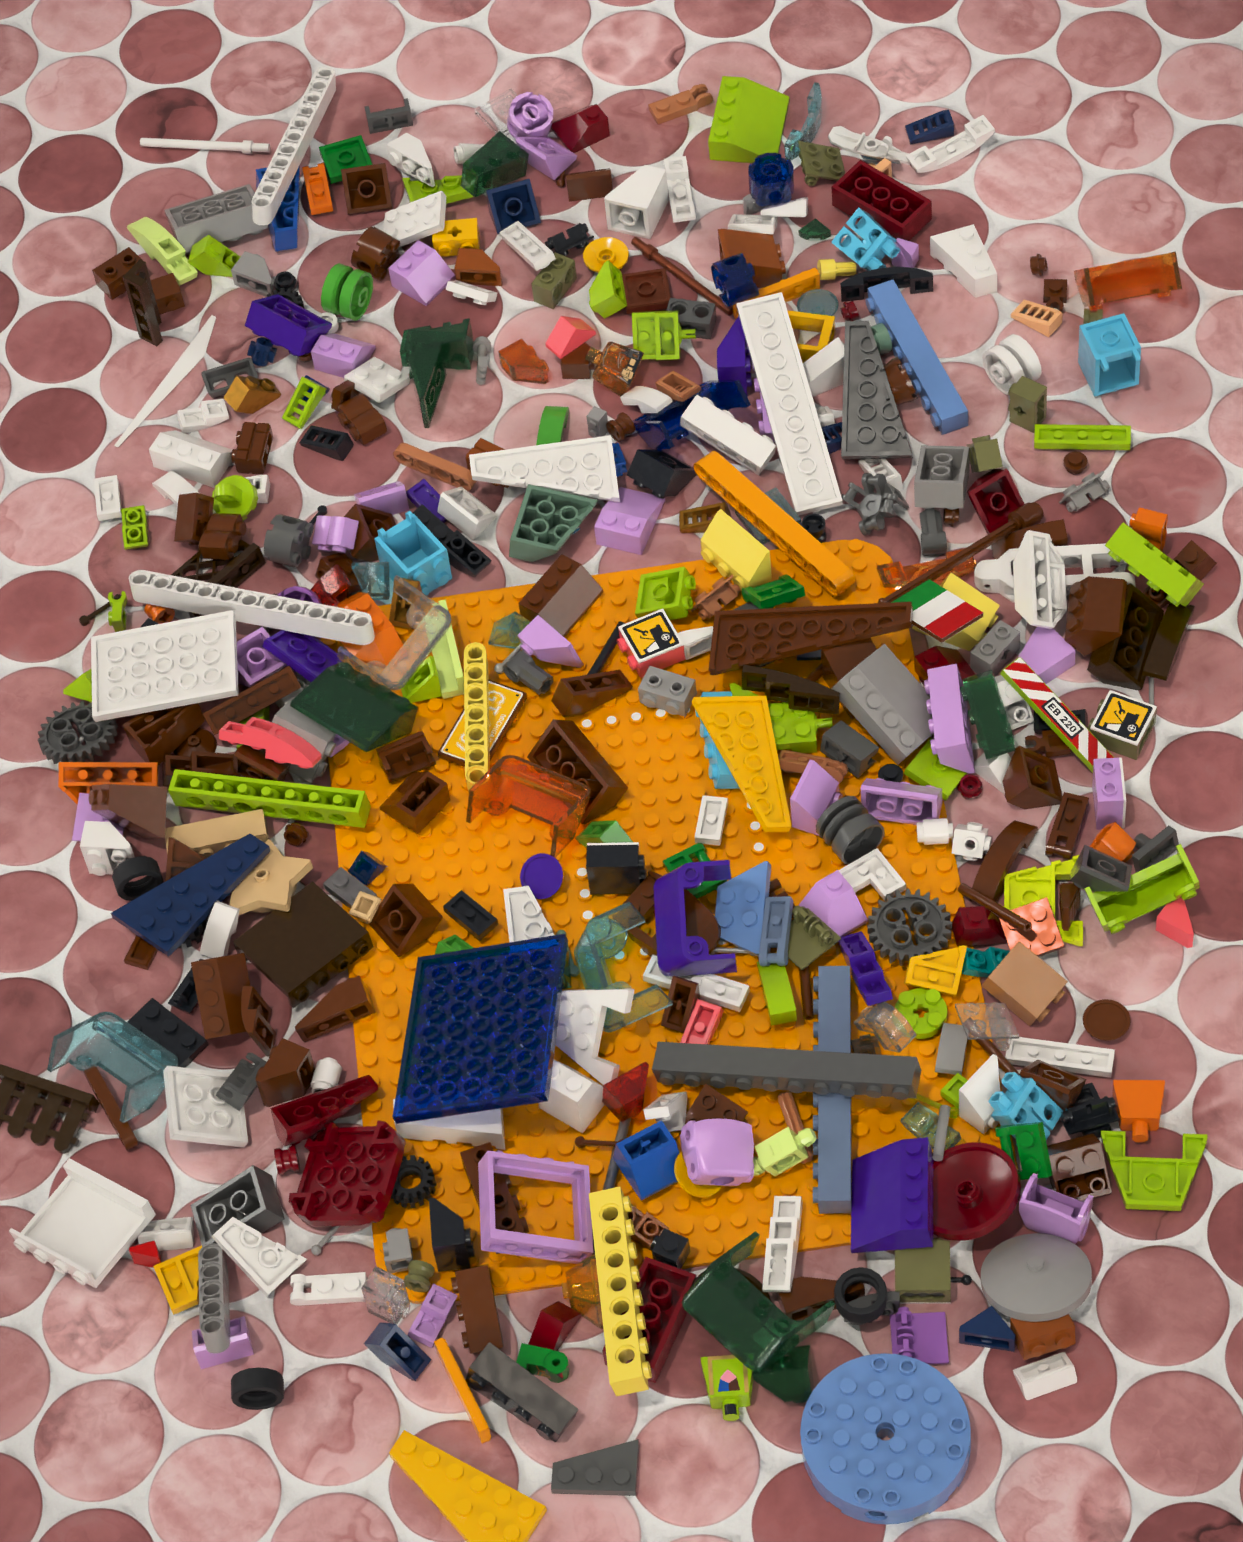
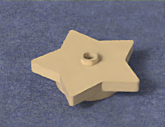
[229,840,313,915]

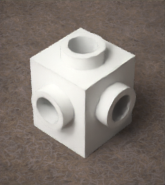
[951,822,992,861]

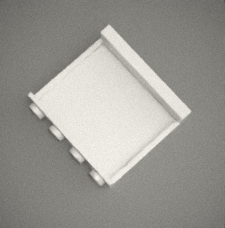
[9,1158,156,1288]

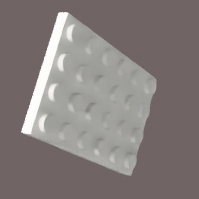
[91,610,239,722]

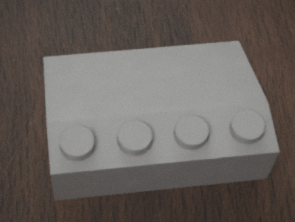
[164,184,268,255]
[832,644,933,765]

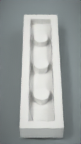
[499,221,556,271]
[643,955,750,1012]
[1005,1036,1115,1078]

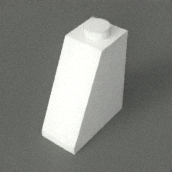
[803,337,844,397]

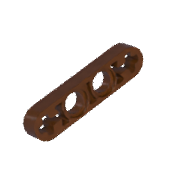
[83,1065,139,1151]

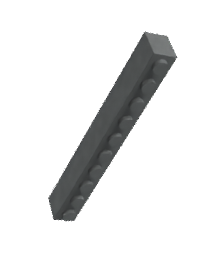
[652,1042,921,1100]

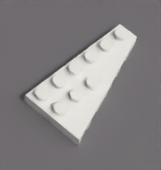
[469,435,620,502]

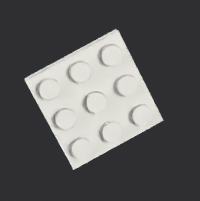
[163,1066,248,1148]

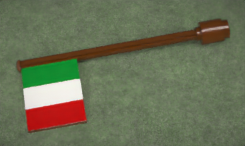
[878,502,1044,643]

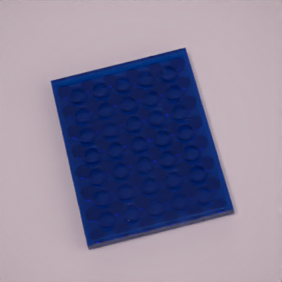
[393,934,568,1124]

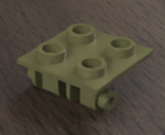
[798,141,845,186]
[788,905,841,970]

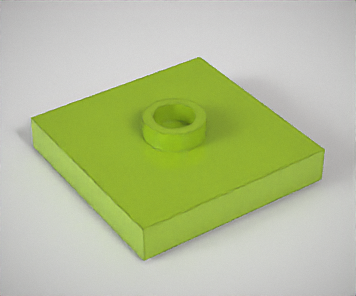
[903,738,968,801]

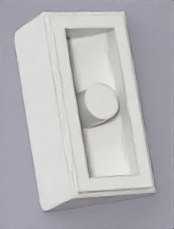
[138,1217,194,1251]
[1013,1352,1077,1400]

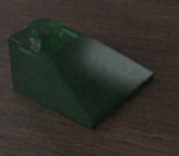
[752,1345,814,1403]

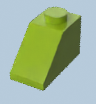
[589,261,627,319]

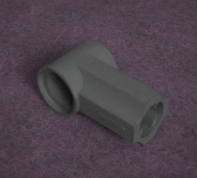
[920,508,947,555]
[503,650,553,695]

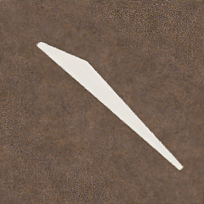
[114,315,216,447]

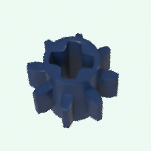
[247,337,277,366]

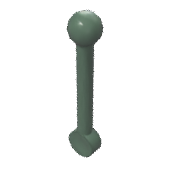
[556,930,579,977]

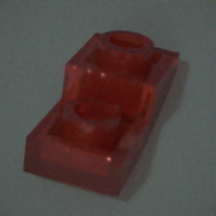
[311,564,351,606]

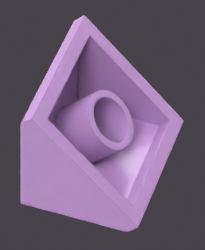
[516,136,577,180]
[354,481,409,515]
[192,1316,254,1369]

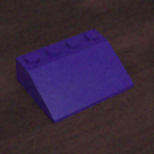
[851,1137,933,1253]

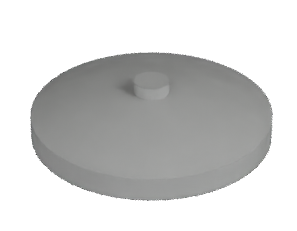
[981,1233,1092,1322]

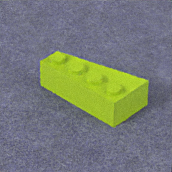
[1105,522,1204,607]

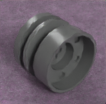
[816,796,885,864]

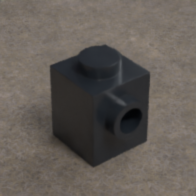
[650,1228,690,1269]

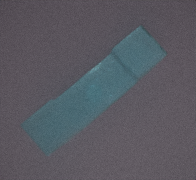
[785,82,822,162]

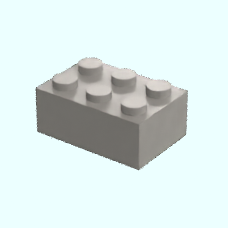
[914,445,970,510]

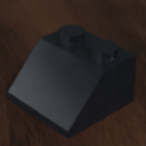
[627,449,697,499]
[429,1198,475,1272]

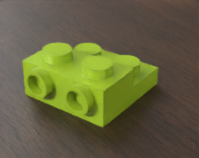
[635,566,696,620]

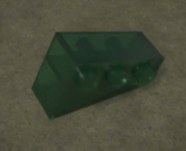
[460,131,529,197]
[400,318,474,370]
[960,670,1016,760]

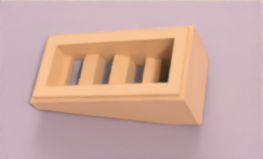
[1011,300,1063,337]

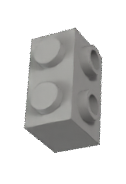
[638,666,697,717]

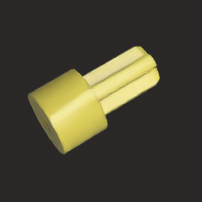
[817,259,857,280]

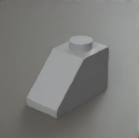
[231,251,274,297]

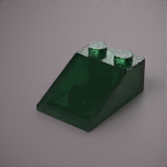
[406,341,447,428]

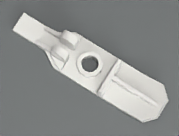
[828,126,911,165]

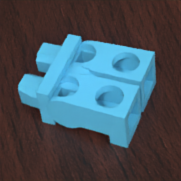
[831,207,900,271]
[988,1072,1063,1146]

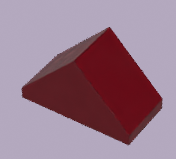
[528,1301,582,1351]

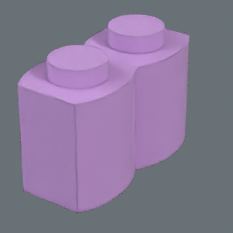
[312,515,359,553]

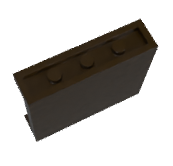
[233,881,373,1008]

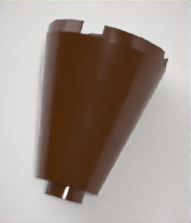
[884,357,918,405]

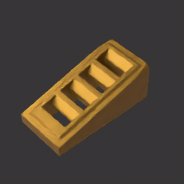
[679,502,731,533]

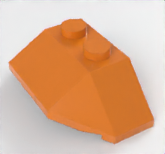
[337,592,409,670]
[58,762,158,805]

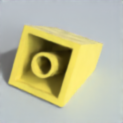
[912,573,1000,651]

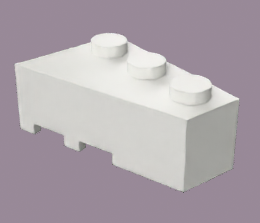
[930,224,997,298]

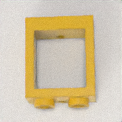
[787,310,836,363]

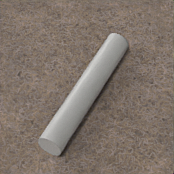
[932,1105,951,1161]

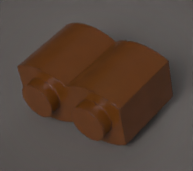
[337,393,388,445]
[199,513,246,560]

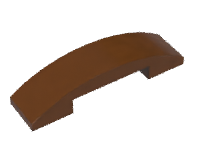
[969,820,1038,902]

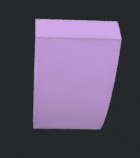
[407,1283,458,1348]

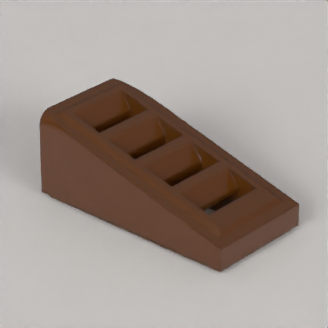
[1059,883,1081,931]

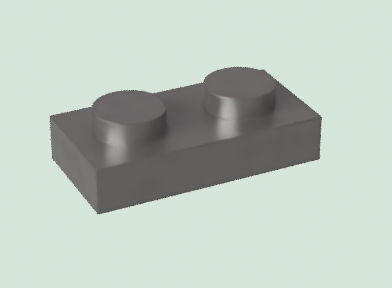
[323,867,377,909]

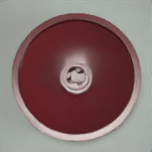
[933,1142,1021,1241]

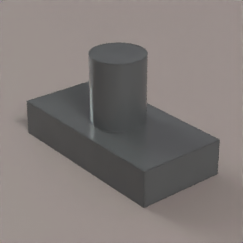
[1132,825,1179,873]

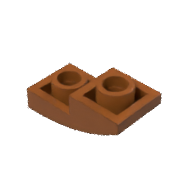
[610,1206,669,1248]

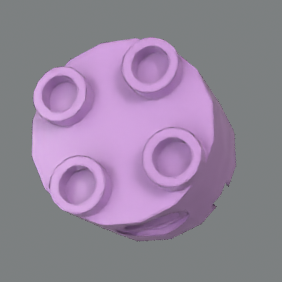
[507,92,553,140]

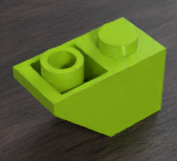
[188,235,241,277]

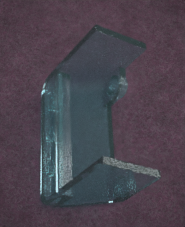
[574,901,673,1032]
[47,1012,178,1123]

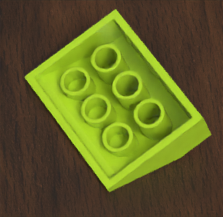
[708,76,790,165]

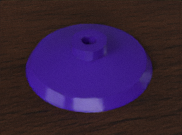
[520,853,563,899]

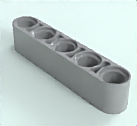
[198,1243,230,1353]

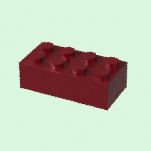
[831,160,932,241]
[602,1257,697,1383]

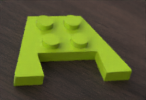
[1101,1131,1207,1211]

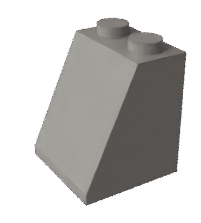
[272,697,336,782]

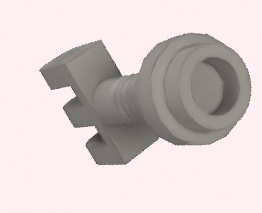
[473,336,491,385]

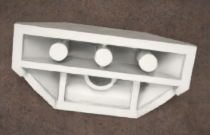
[1013,530,1067,629]

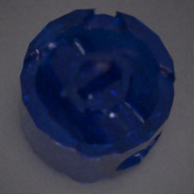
[748,153,794,206]
[711,253,759,307]

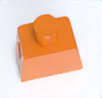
[1112,1080,1165,1143]

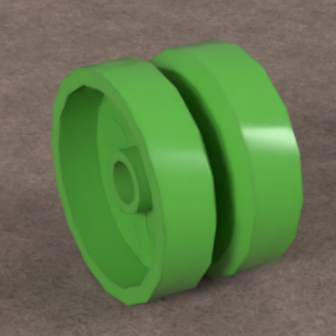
[321,263,373,321]

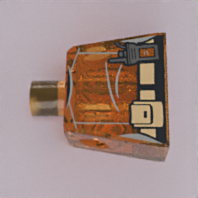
[585,342,644,397]

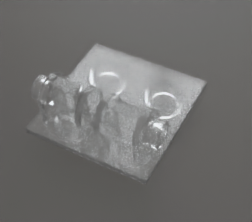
[955,1002,1020,1051]

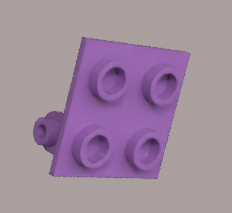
[890,1307,949,1365]

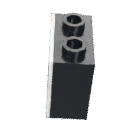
[586,842,647,895]

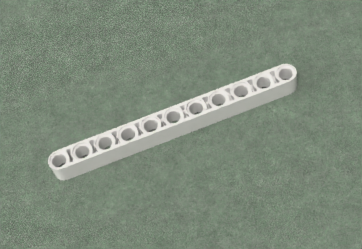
[251,66,336,225]
[129,570,375,645]

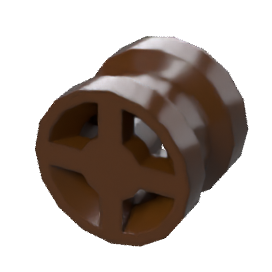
[606,412,635,442]

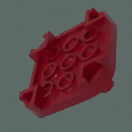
[289,1120,406,1227]

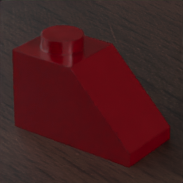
[952,906,1007,946]

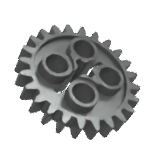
[38,701,118,764]
[867,889,952,966]

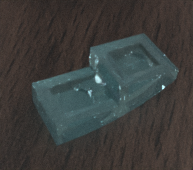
[900,1102,961,1151]

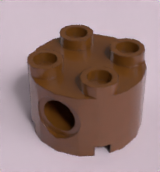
[351,227,400,281]

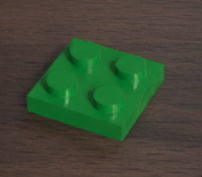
[319,135,372,184]

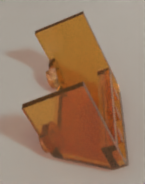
[1074,251,1182,310]
[466,755,591,858]

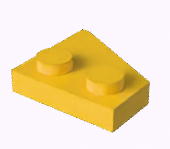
[904,945,967,996]

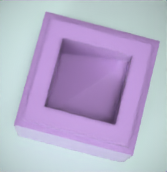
[892,238,919,268]

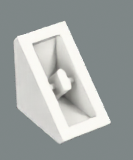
[974,750,1011,795]

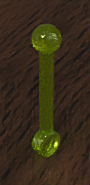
[909,1093,959,1119]

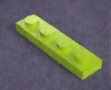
[1034,424,1131,450]

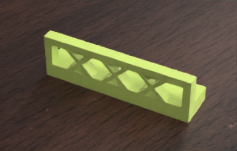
[424,599,464,699]

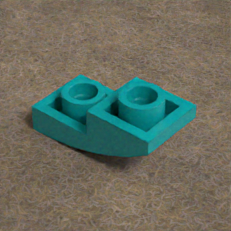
[962,946,1010,977]

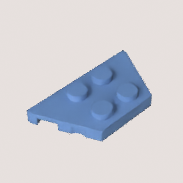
[715,861,771,957]

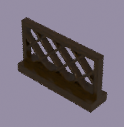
[171,540,266,618]

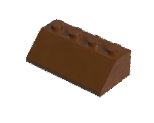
[527,719,628,824]

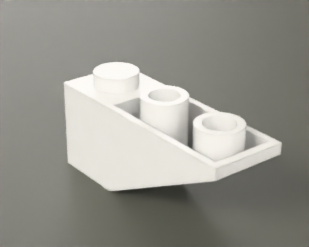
[386,133,435,187]

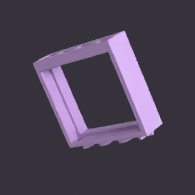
[478,1150,593,1265]

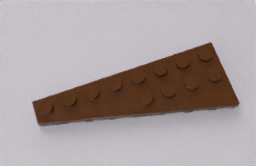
[709,602,913,675]

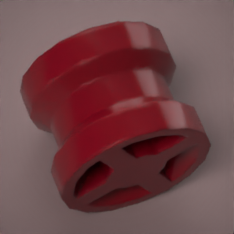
[274,1145,300,1175]

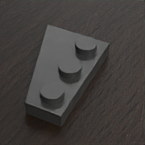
[551,1439,639,1496]

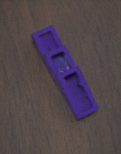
[838,931,893,1006]

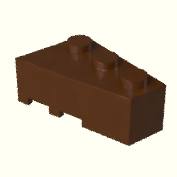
[451,1264,504,1354]

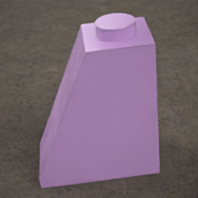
[1018,627,1076,684]

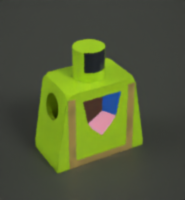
[701,1353,755,1421]

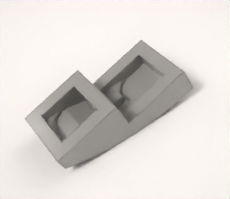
[935,1023,969,1075]

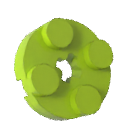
[894,988,947,1039]

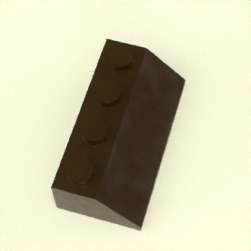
[1087,583,1164,691]

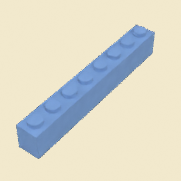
[865,280,968,435]

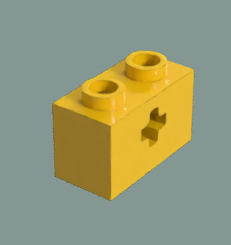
[432,218,480,257]

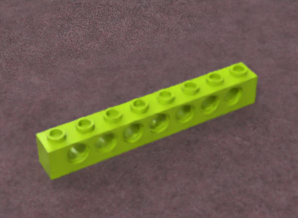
[168,769,371,828]

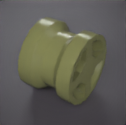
[1083,308,1103,324]
[403,1260,435,1292]

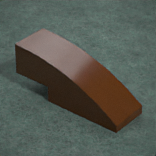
[991,519,1068,559]
[162,751,241,786]

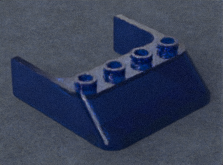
[633,380,751,450]

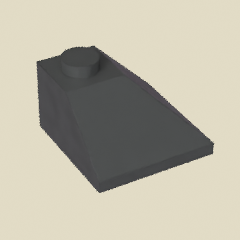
[1070,845,1132,892]

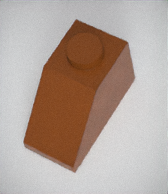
[455,248,502,286]

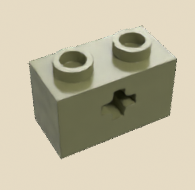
[1008,376,1047,433]

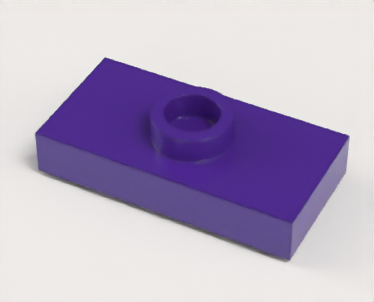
[406,479,447,523]

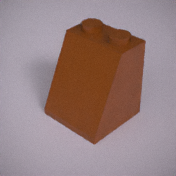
[718,229,786,294]

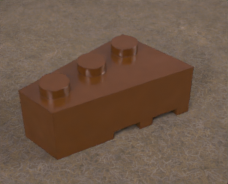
[123,703,205,766]

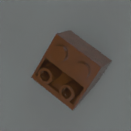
[380,771,450,834]
[256,1038,315,1107]
[1047,1134,1112,1201]

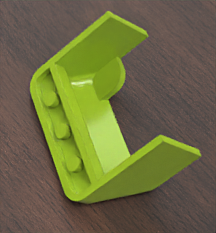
[1084,844,1200,934]

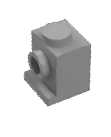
[382,1228,413,1274]

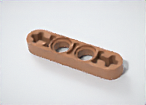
[393,443,477,491]

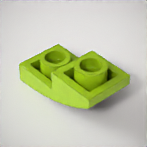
[121,505,148,550]

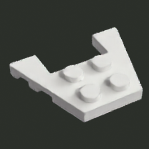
[551,988,635,1089]

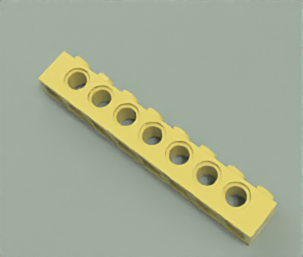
[589,1187,652,1397]

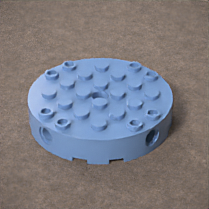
[800,1353,971,1525]

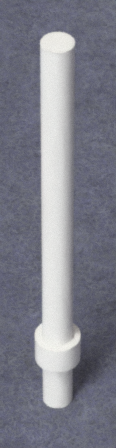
[140,138,271,154]

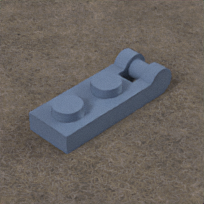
[759,896,793,966]

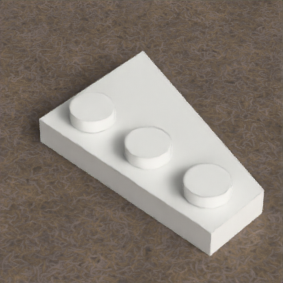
[503,886,563,960]
[212,1217,307,1297]

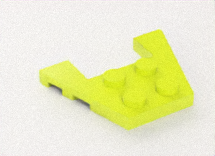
[1004,855,1083,946]

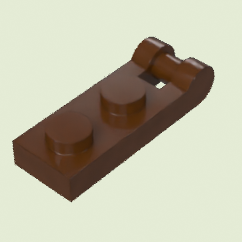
[1045,792,1089,860]

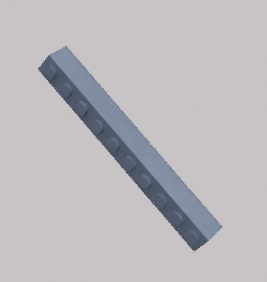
[813,966,852,1214]

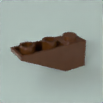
[1143,540,1217,608]

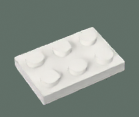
[383,191,447,247]

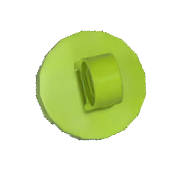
[212,475,258,521]

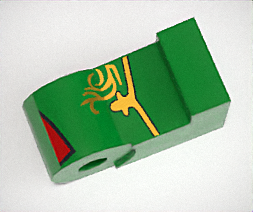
[516,1343,569,1383]

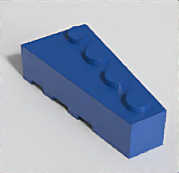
[256,165,300,252]

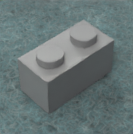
[586,406,608,438]

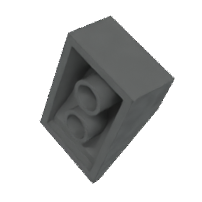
[191,1165,285,1247]

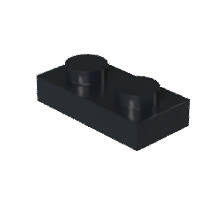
[443,890,498,940]

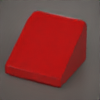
[129,1241,162,1268]

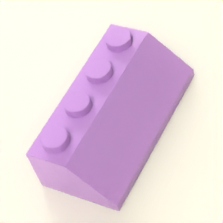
[924,664,975,774]

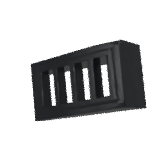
[299,425,354,461]

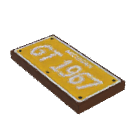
[438,680,527,767]

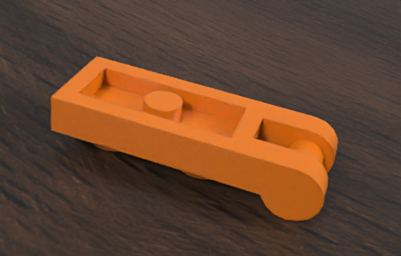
[302,163,333,215]

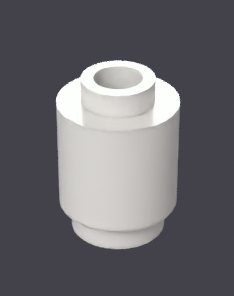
[916,818,954,845]
[311,1057,342,1093]

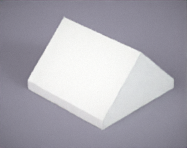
[437,486,498,541]

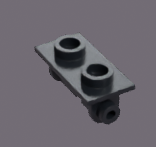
[545,223,594,256]
[168,959,203,1013]
[1060,1096,1119,1136]

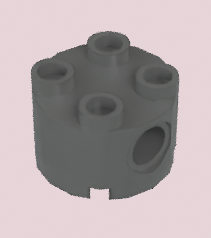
[264,514,314,567]

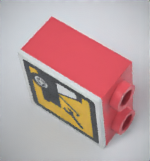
[617,609,685,678]

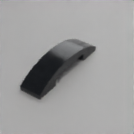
[840,267,933,302]

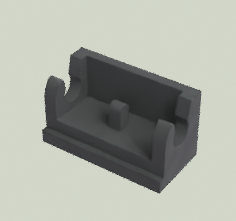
[364,98,413,134]
[820,721,879,778]
[215,1053,267,1111]

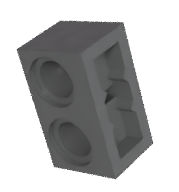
[666,298,717,340]

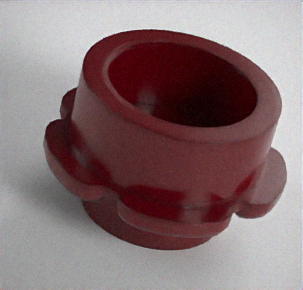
[840,301,859,321]
[957,774,982,798]

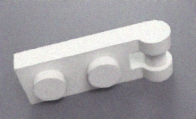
[290,1272,367,1306]

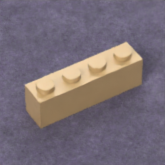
[165,809,269,858]

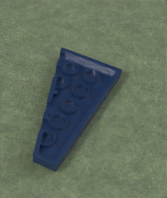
[111,834,270,957]

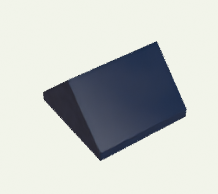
[486,179,541,234]

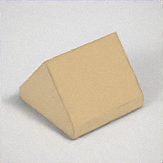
[349,891,382,924]

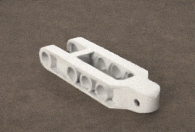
[974,543,1136,603]

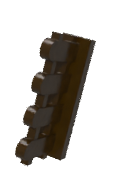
[0,1064,100,1154]

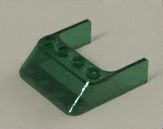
[682,1231,835,1371]

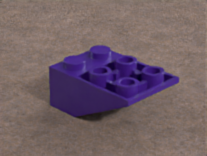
[717,316,752,398]

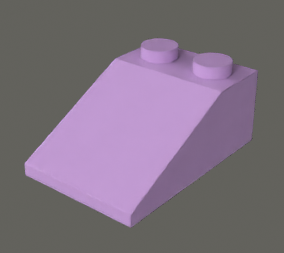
[594,487,665,555]

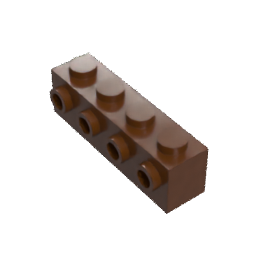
[460,1142,529,1255]

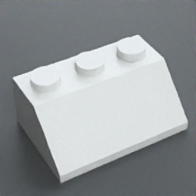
[149,430,232,488]

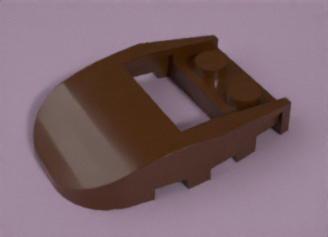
[611,870,721,957]

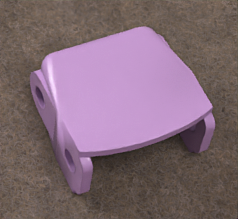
[680,1119,754,1186]
[1019,1173,1093,1244]

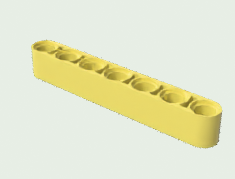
[464,642,490,798]

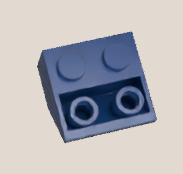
[613,1120,680,1201]

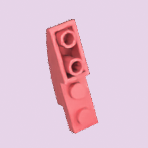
[219,717,322,769]

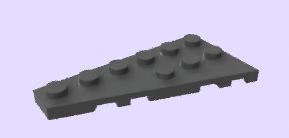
[841,321,913,459]

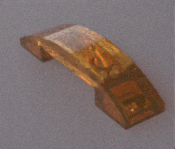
[877,549,977,590]

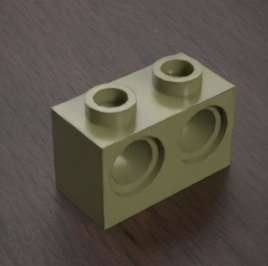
[531,252,577,309]
[967,435,1003,473]

